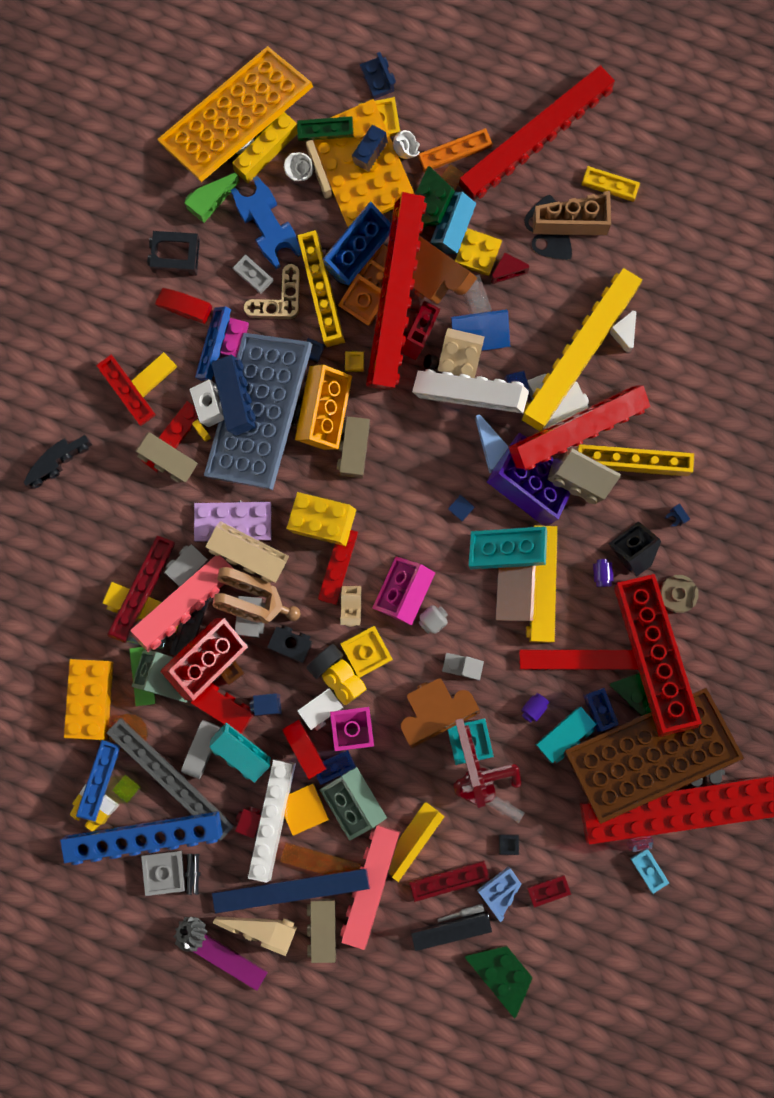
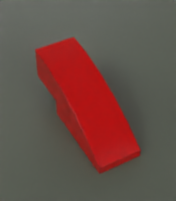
[155,288,213,324]
[282,720,326,779]

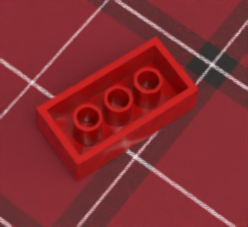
[160,618,248,701]

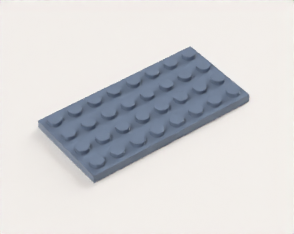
[204,333,313,490]

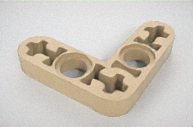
[244,264,300,319]

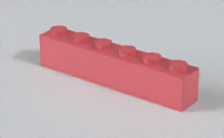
[130,555,234,652]
[340,825,401,950]

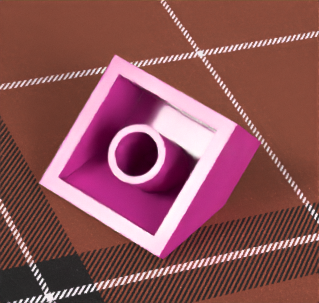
[330,707,374,751]

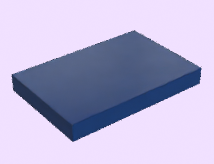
[451,309,510,351]

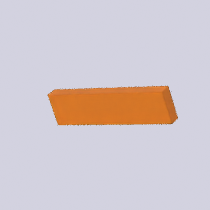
[418,128,493,173]

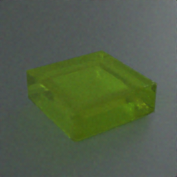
[112,775,141,803]

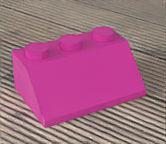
[372,556,435,625]

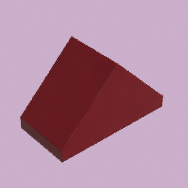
[491,253,530,284]

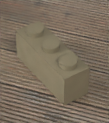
[337,416,370,478]
[135,432,198,483]
[307,898,336,963]

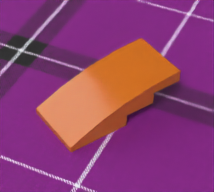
[338,244,387,326]

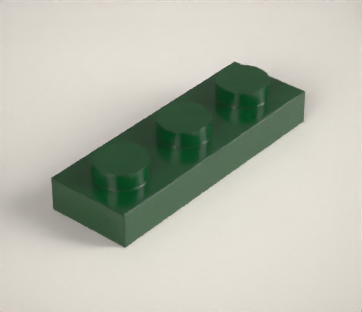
[297,116,354,141]

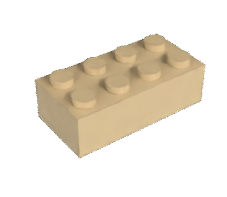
[206,521,289,583]

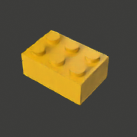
[286,492,356,546]

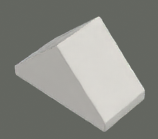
[609,311,636,353]

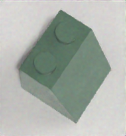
[131,650,187,703]

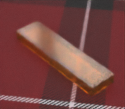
[280,842,361,875]

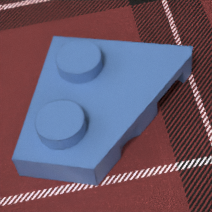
[477,866,521,922]

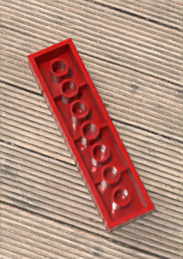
[614,574,702,737]

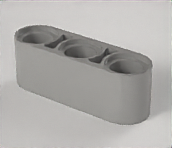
[181,719,221,779]

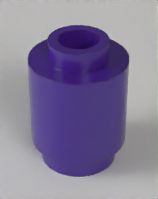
[593,559,614,587]
[521,693,549,723]

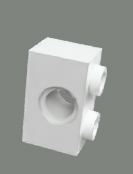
[190,380,224,427]

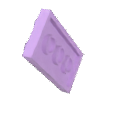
[194,502,271,542]

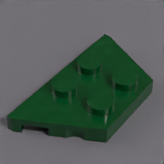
[415,166,455,228]
[609,673,651,716]
[464,945,533,1019]

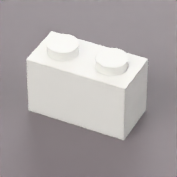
[298,688,344,731]

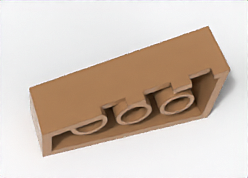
[533,191,611,235]

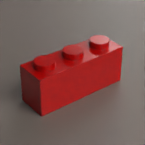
[191,683,254,734]

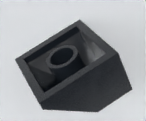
[608,521,661,577]

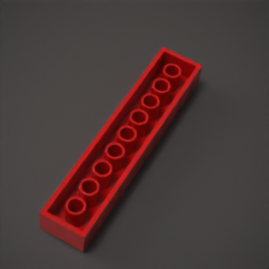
[366,192,427,390]
[580,775,774,845]

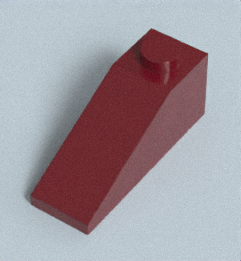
[401,300,440,361]

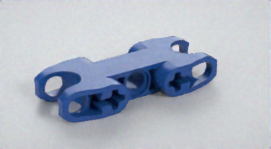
[230,176,302,269]

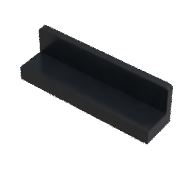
[410,911,492,951]

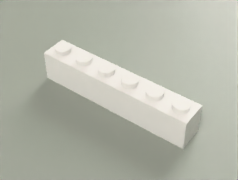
[412,369,529,413]
[248,759,296,883]

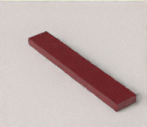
[107,535,175,643]

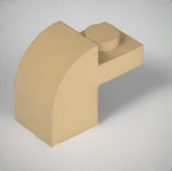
[340,586,361,627]

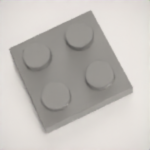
[141,850,186,896]

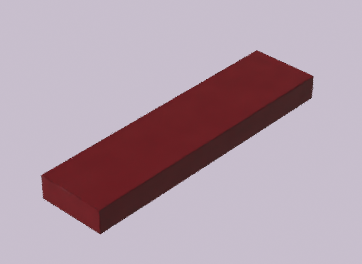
[409,860,490,902]

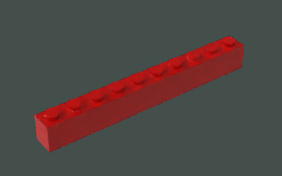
[459,65,615,201]

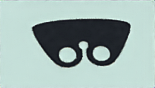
[524,195,572,260]

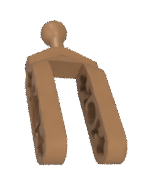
[212,567,301,624]

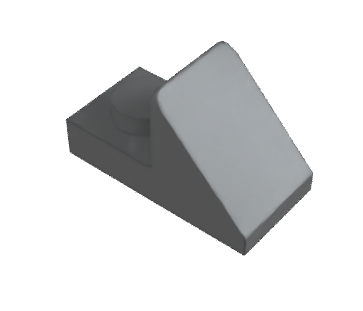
[442,653,484,680]

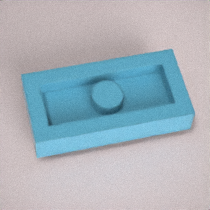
[630,848,669,894]

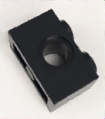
[267,625,313,663]

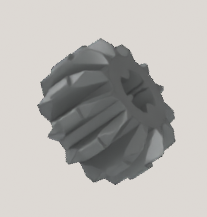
[173,917,208,952]

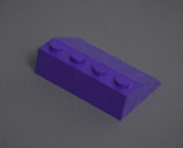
[487,433,571,526]

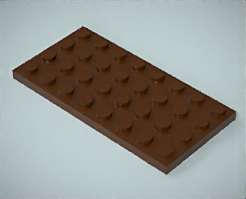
[565,688,744,824]

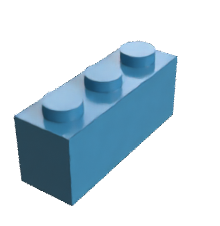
[430,192,476,254]

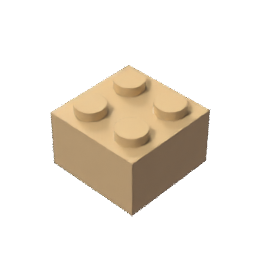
[438,328,484,378]

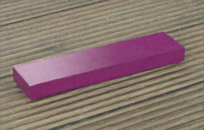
[193,934,268,991]

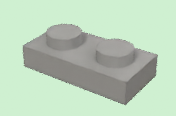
[233,255,273,294]

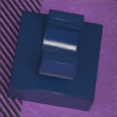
[665,503,690,527]

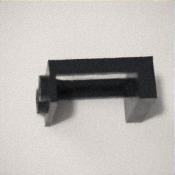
[147,231,200,276]

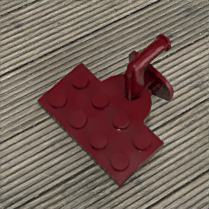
[454,718,521,808]

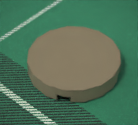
[660,575,698,613]

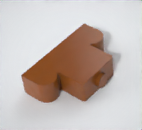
[412,236,477,304]
[401,678,480,749]

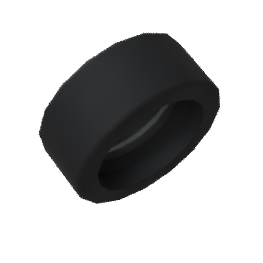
[306,644,343,679]

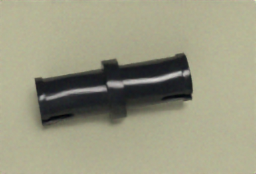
[185,854,201,895]

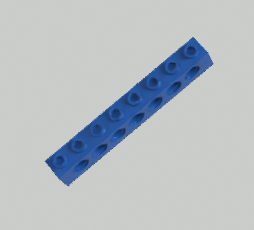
[60,811,223,865]

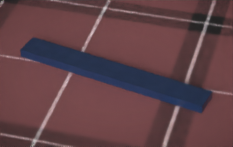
[212,868,370,913]

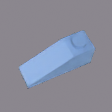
[475,414,508,473]

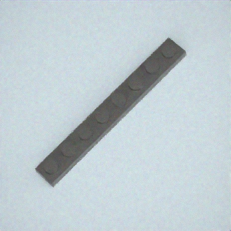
[107,718,235,841]

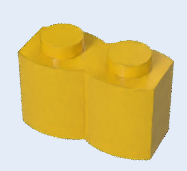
[322,659,366,705]

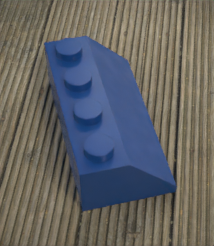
[323,202,391,285]

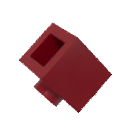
[235,806,262,838]

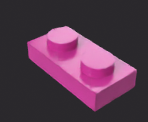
[220,318,249,358]

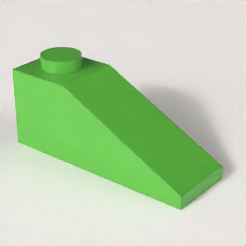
[185,173,240,223]

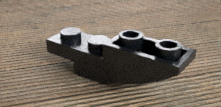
[24,435,93,489]

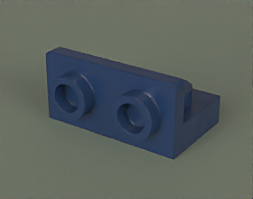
[360,52,396,99]

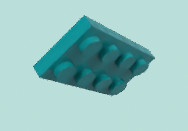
[469,526,547,569]

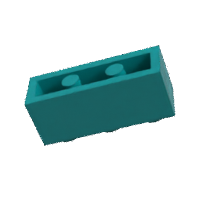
[535,707,596,763]
[209,723,271,783]

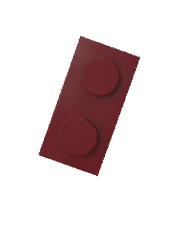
[527,875,571,908]

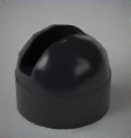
[423,354,440,370]

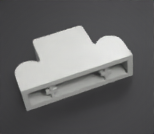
[526,374,589,448]

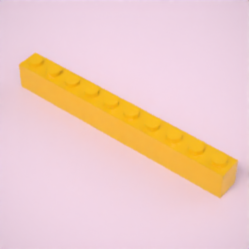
[522,268,643,431]

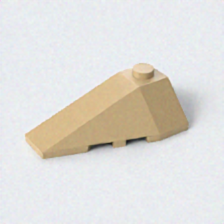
[213,917,297,956]

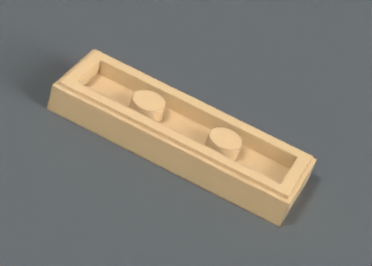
[306,140,332,199]

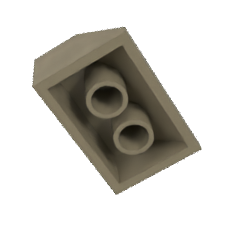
[547,448,621,504]

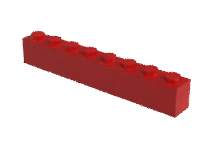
[509,385,651,471]

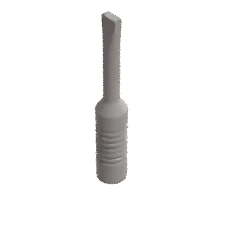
[438,904,484,922]

